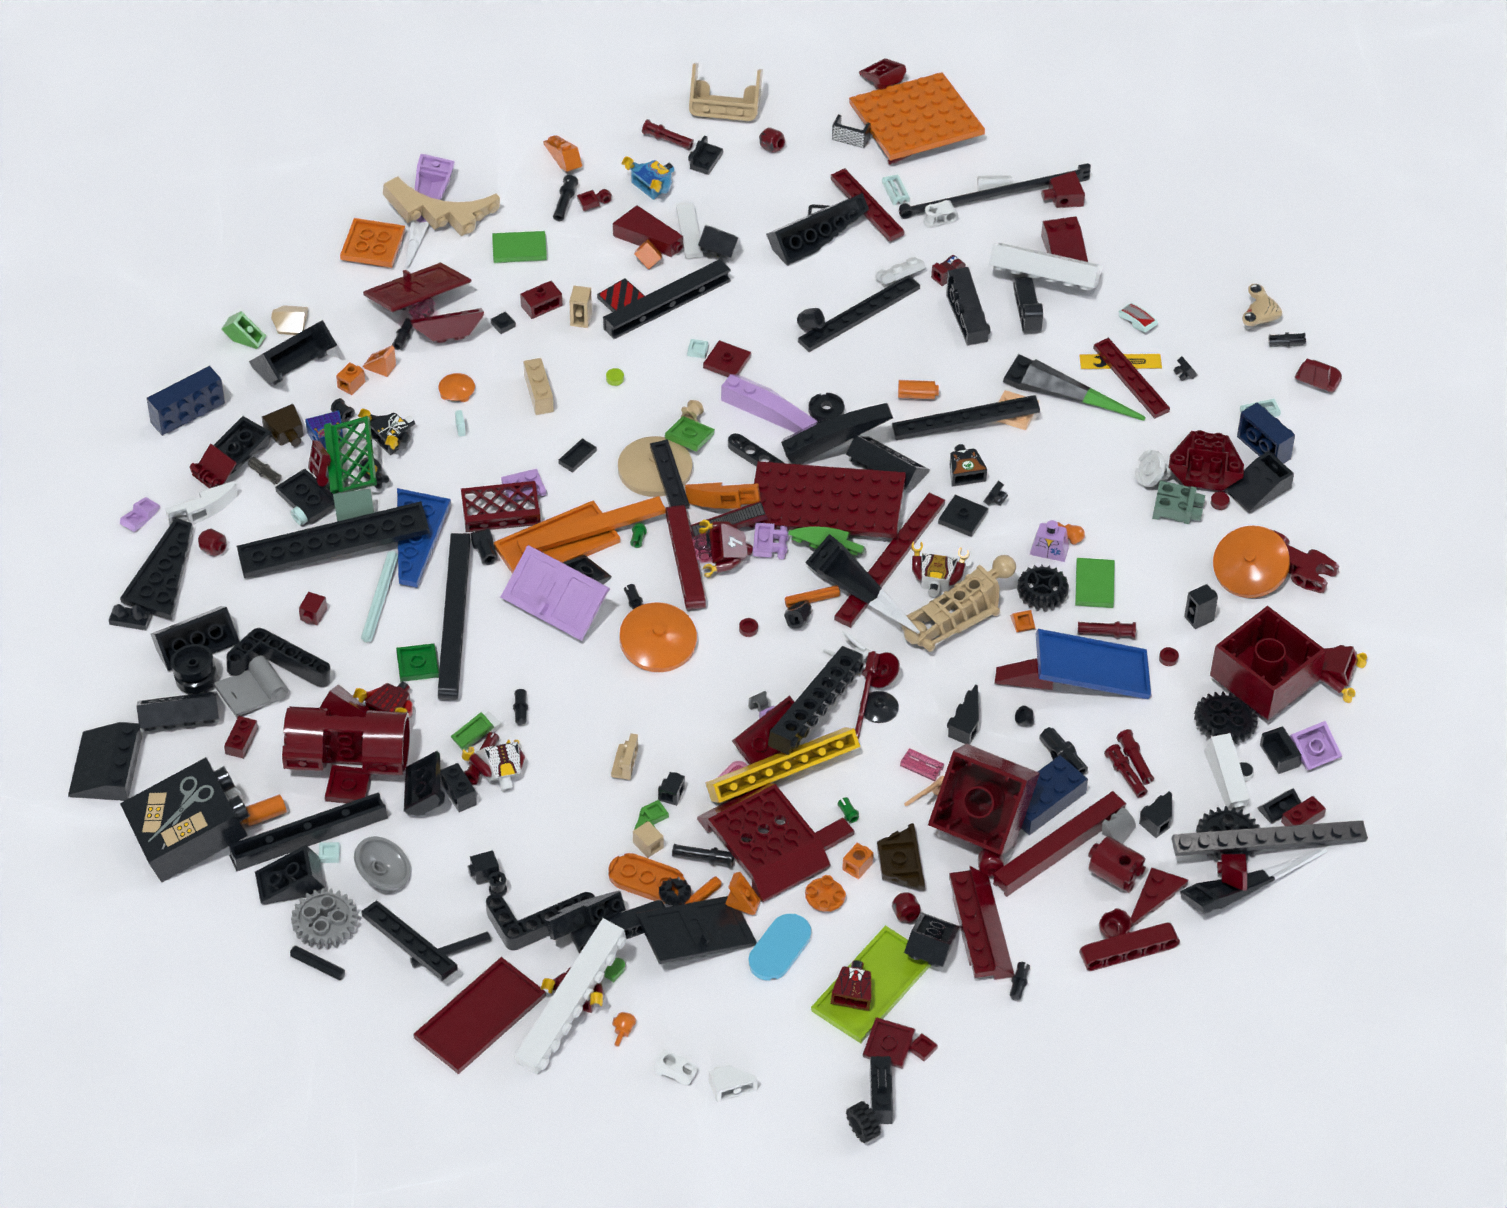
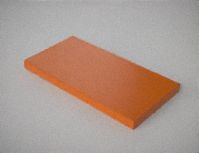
[493,500,620,574]

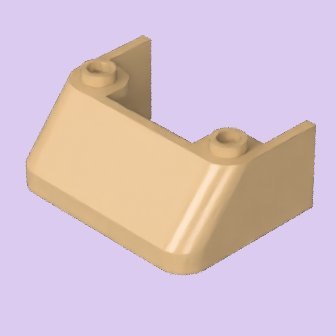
[689,62,763,121]

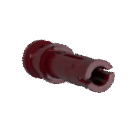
[642,119,694,149]
[1077,621,1136,639]
[1116,729,1154,785]
[464,732,500,785]
[1104,744,1148,798]

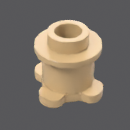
[681,400,704,422]

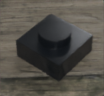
[491,312,516,334]

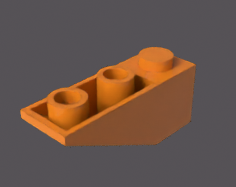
[543,135,582,172]

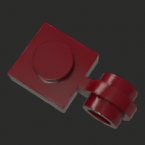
[577,189,612,211]

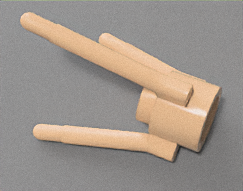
[904,776,944,806]

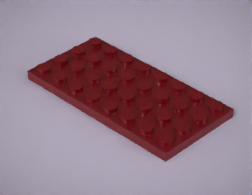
[747,461,906,538]

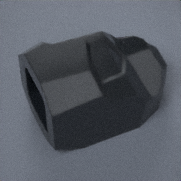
[797,308,825,330]
[784,600,812,629]

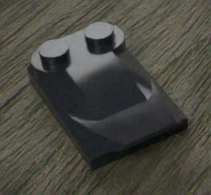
[214,416,272,476]
[403,751,445,816]

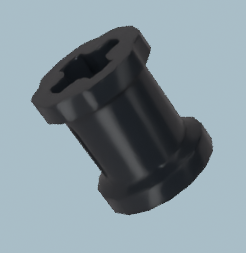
[330,398,355,422]
[488,871,507,897]

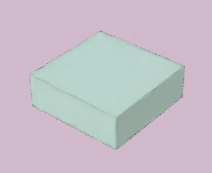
[687,339,708,359]
[455,410,466,437]
[319,842,340,863]

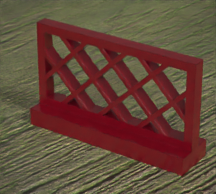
[461,481,541,532]

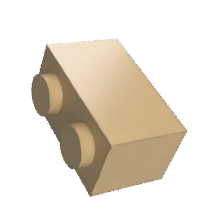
[569,286,592,328]

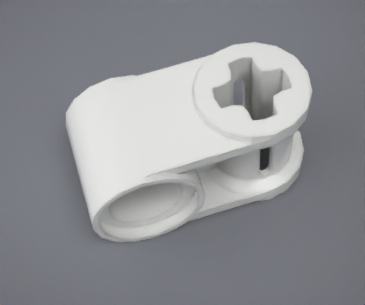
[923,200,959,228]

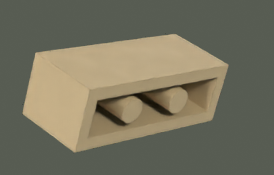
[523,358,554,415]

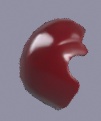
[1099,908,1132,939]

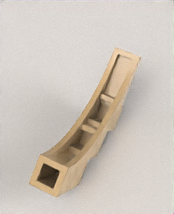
[383,176,500,236]

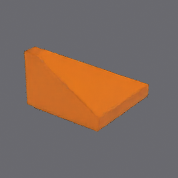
[1010,610,1035,632]

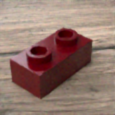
[224,716,258,759]
[1281,796,1326,826]

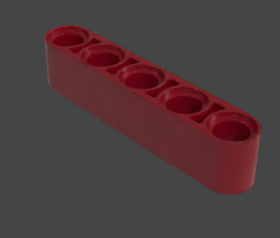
[1079,922,1180,971]

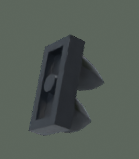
[108,604,152,631]

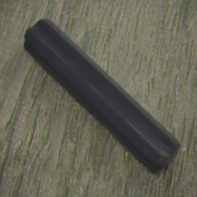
[290,946,345,980]

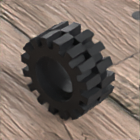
[846,1101,881,1143]

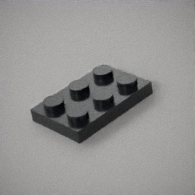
[275,468,335,524]

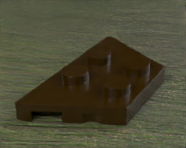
[876,823,925,891]

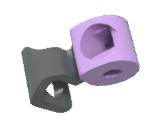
[748,691,775,719]

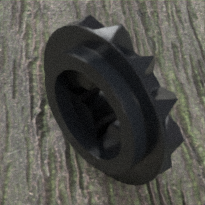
[659,876,691,906]

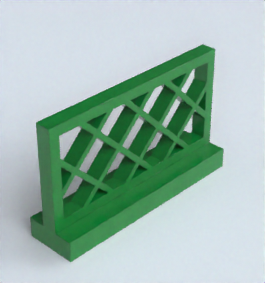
[324,416,377,494]

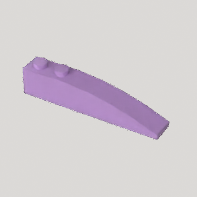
[721,374,818,433]

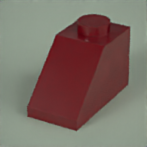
[1217,854,1247,891]

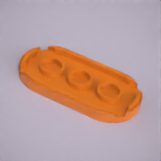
[608,853,685,904]

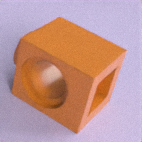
[842,843,874,880]

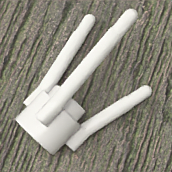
[823,630,872,664]

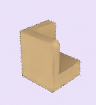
[633,822,664,858]

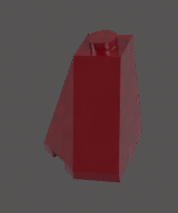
[320,685,371,718]

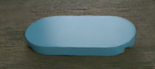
[749,914,811,980]

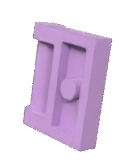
[501,469,546,502]

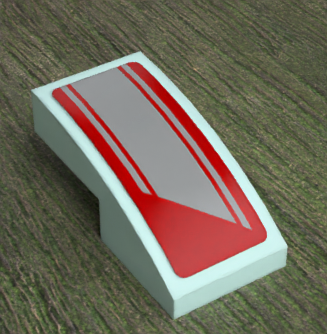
[1118,303,1158,332]

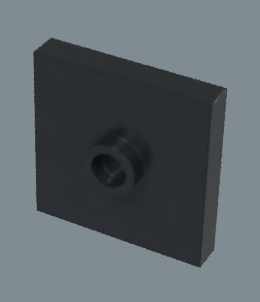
[938,494,989,537]

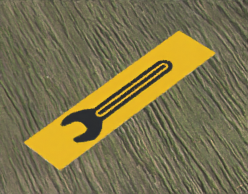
[1079,354,1162,369]

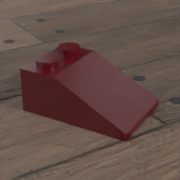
[1041,216,1088,262]

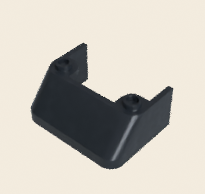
[249,320,337,385]

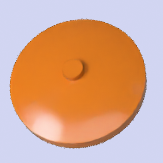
[1213,525,1290,598]
[619,602,697,672]

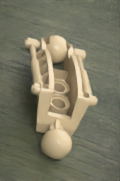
[900,555,1016,652]

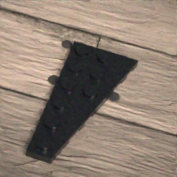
[120,518,193,620]

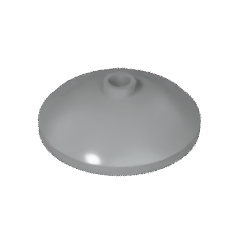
[354,836,411,890]

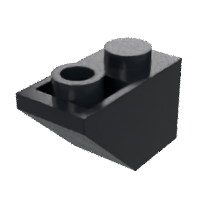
[1139,791,1172,838]

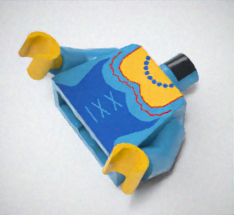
[621,156,674,200]

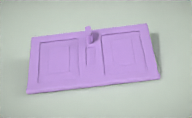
[500,545,610,641]

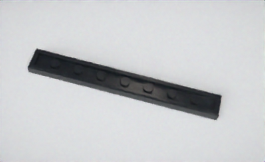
[798,275,920,352]
[892,395,1040,441]

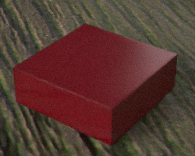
[909,1033,938,1062]

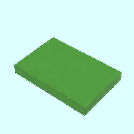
[492,231,547,263]
[1075,558,1115,608]

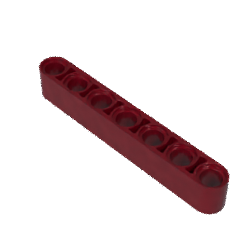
[666,505,706,610]

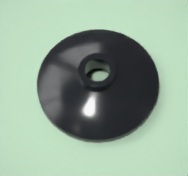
[860,691,899,723]

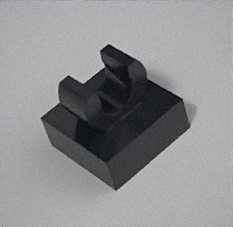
[1173,356,1198,381]
[983,480,1008,506]

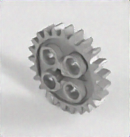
[291,888,358,948]

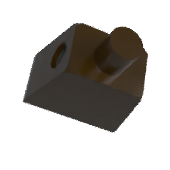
[262,404,304,447]

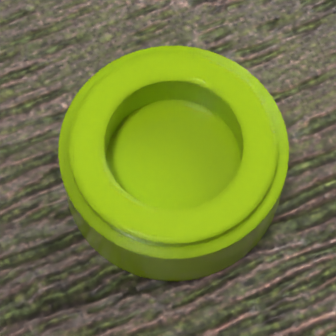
[606,368,624,386]

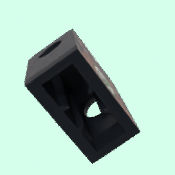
[949,444,987,487]

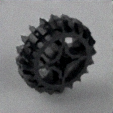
[1017,564,1069,611]

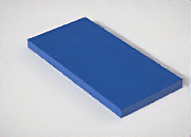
[1035,629,1151,699]

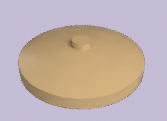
[618,436,692,497]

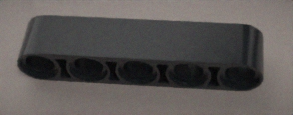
[570,900,665,954]

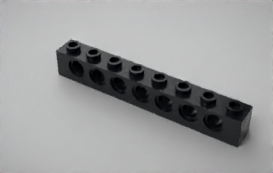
[768,646,863,755]

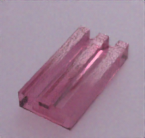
[900,748,944,782]

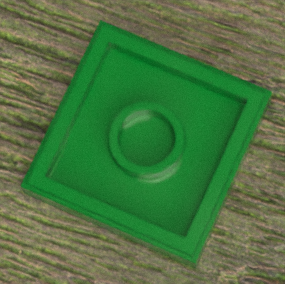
[396,643,439,682]

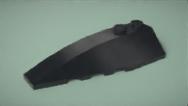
[766,193,869,265]
[781,403,893,464]

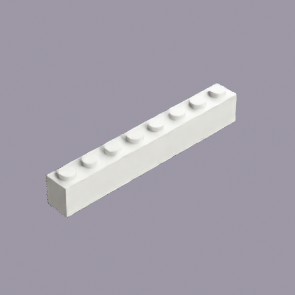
[514,918,627,1075]

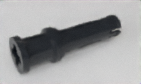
[553,174,579,222]
[672,844,734,868]

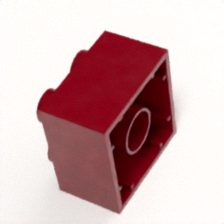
[1210,605,1326,720]
[928,744,1040,855]

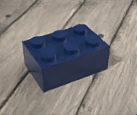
[1237,402,1295,464]

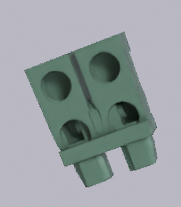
[1152,480,1206,524]

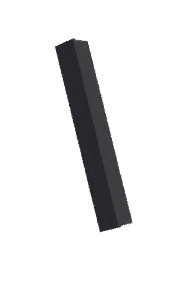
[603,258,731,339]
[229,792,388,872]

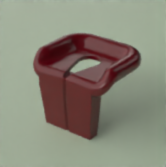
[1294,358,1342,393]

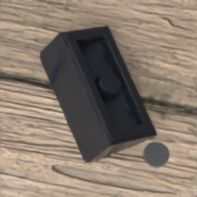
[1257,788,1301,823]

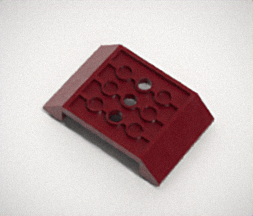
[697,783,831,902]

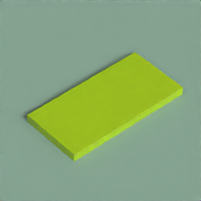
[811,925,931,1044]

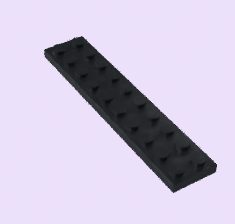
[236,501,430,578]

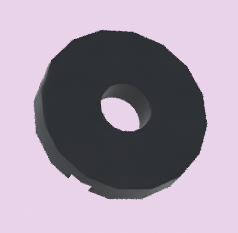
[808,392,845,422]

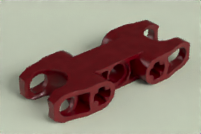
[1270,529,1340,593]

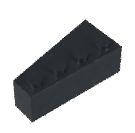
[946,267,991,346]

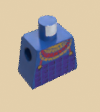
[305,411,343,449]

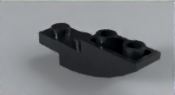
[545,891,626,940]

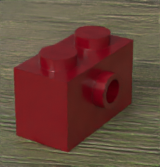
[520,280,563,319]

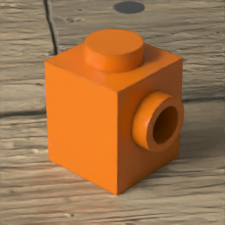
[336,362,365,395]

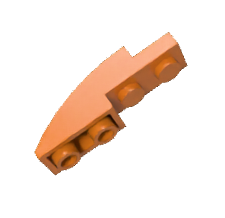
[685,482,761,509]

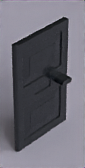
[635,896,757,964]

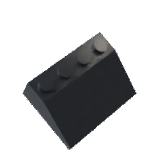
[68,722,142,801]

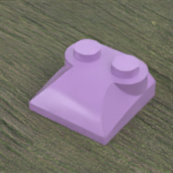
[1290,721,1342,771]

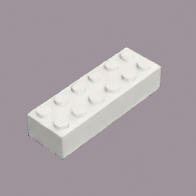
[989,242,1102,291]

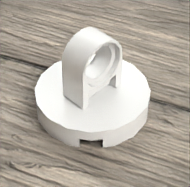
[1135,450,1172,487]

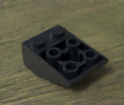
[1225,451,1294,513]

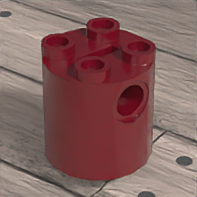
[1088,836,1146,893]

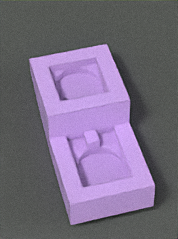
[120,497,160,532]

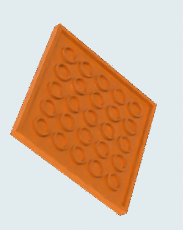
[849,72,985,161]

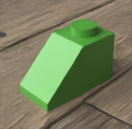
[221,311,266,349]

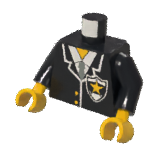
[358,408,415,456]

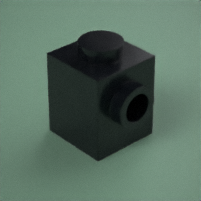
[467,850,499,884]

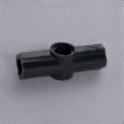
[1039,727,1088,775]

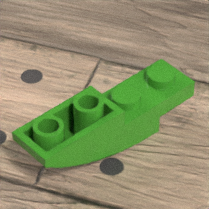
[788,527,865,556]

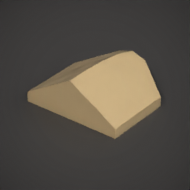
[271,305,308,335]

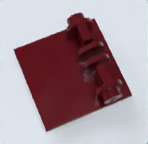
[189,443,237,489]

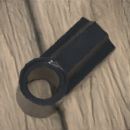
[470,528,498,565]

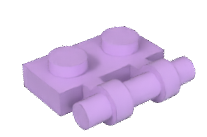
[753,523,789,559]

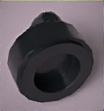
[1015,705,1034,726]

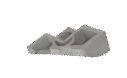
[1102,808,1136,844]

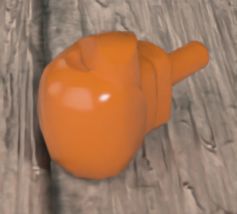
[1057,522,1085,544]
[612,1012,636,1047]

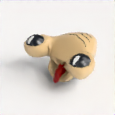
[1242,284,1283,326]

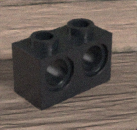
[440,763,477,812]

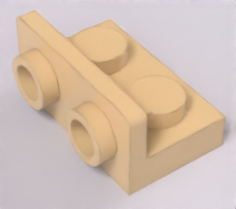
[611,733,638,780]

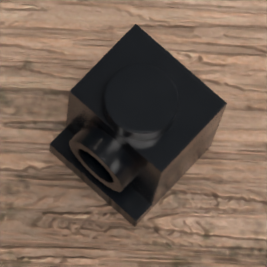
[658,772,685,806]

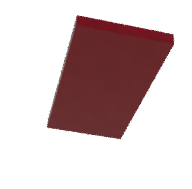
[413,957,546,1075]

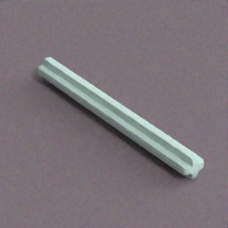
[361,551,398,643]

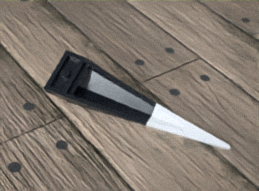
[805,534,920,634]
[1180,847,1327,913]

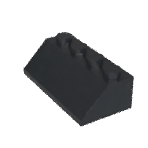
[846,435,930,490]
[150,606,240,671]
[136,691,219,731]

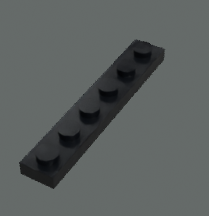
[361,900,458,981]

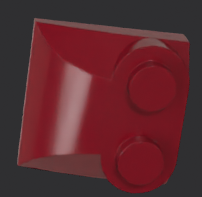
[859,58,907,89]

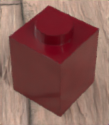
[299,592,327,626]

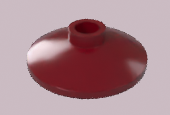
[870,652,900,688]

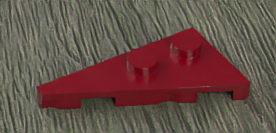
[1131,867,1188,927]

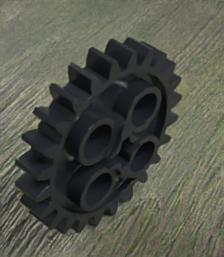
[1194,691,1258,744]
[1196,806,1260,861]

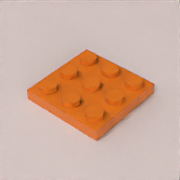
[340,218,406,268]

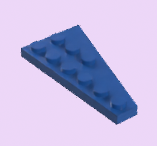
[397,488,451,588]

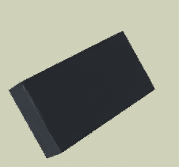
[558,438,597,473]

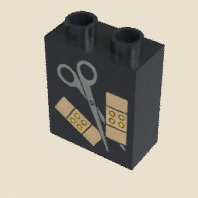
[120,757,250,882]

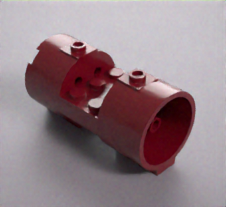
[282,706,410,775]

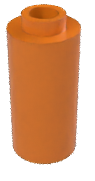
[898,380,939,399]
[242,794,287,827]

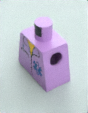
[1030,520,1069,562]

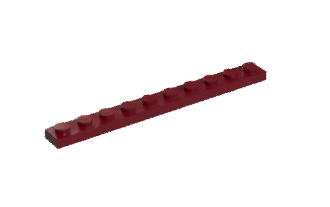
[834,492,945,628]

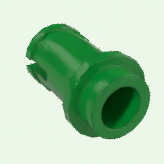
[630,523,647,548]
[837,797,859,823]

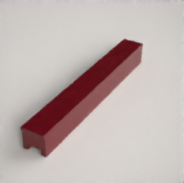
[993,791,1127,897]

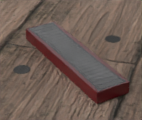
[690,501,768,543]

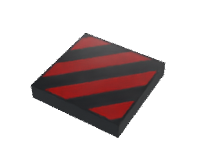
[597,278,645,312]

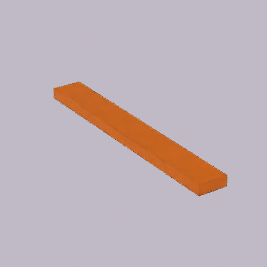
[517,496,666,555]

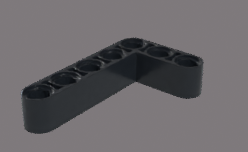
[226,628,331,687]
[486,892,595,950]

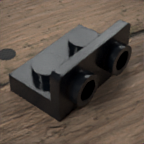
[688,135,723,175]

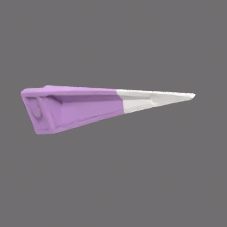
[406,154,455,268]

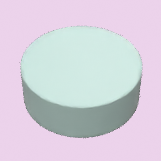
[290,506,308,526]

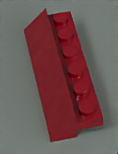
[949,866,1015,980]

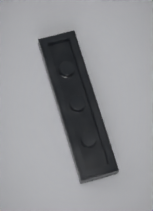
[650,439,690,509]

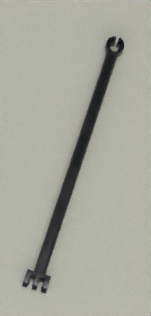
[898,163,1091,219]

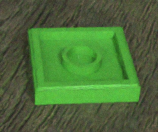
[664,416,715,452]

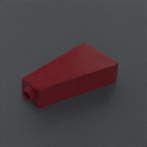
[613,205,683,257]

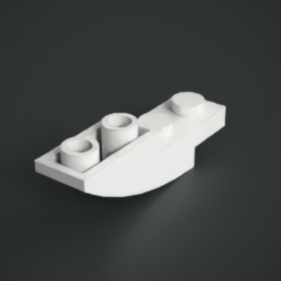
[165,481,238,526]

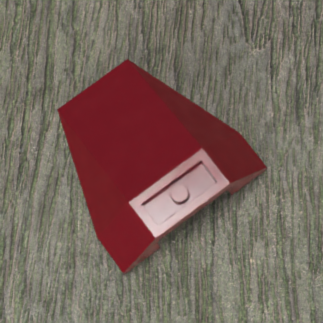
[1168,430,1244,491]

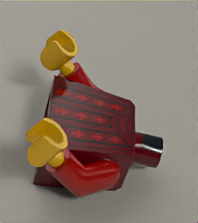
[353,681,413,718]

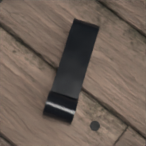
[1013,277,1043,333]

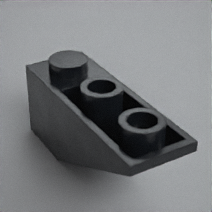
[947,684,979,745]

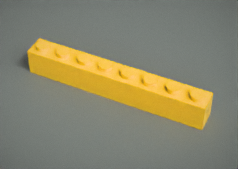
[705,727,860,803]

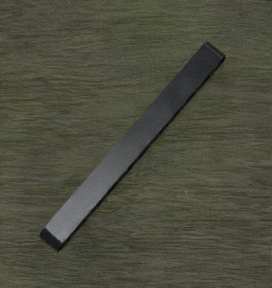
[438,533,470,700]

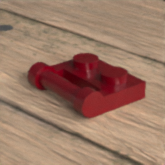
[308,440,331,486]

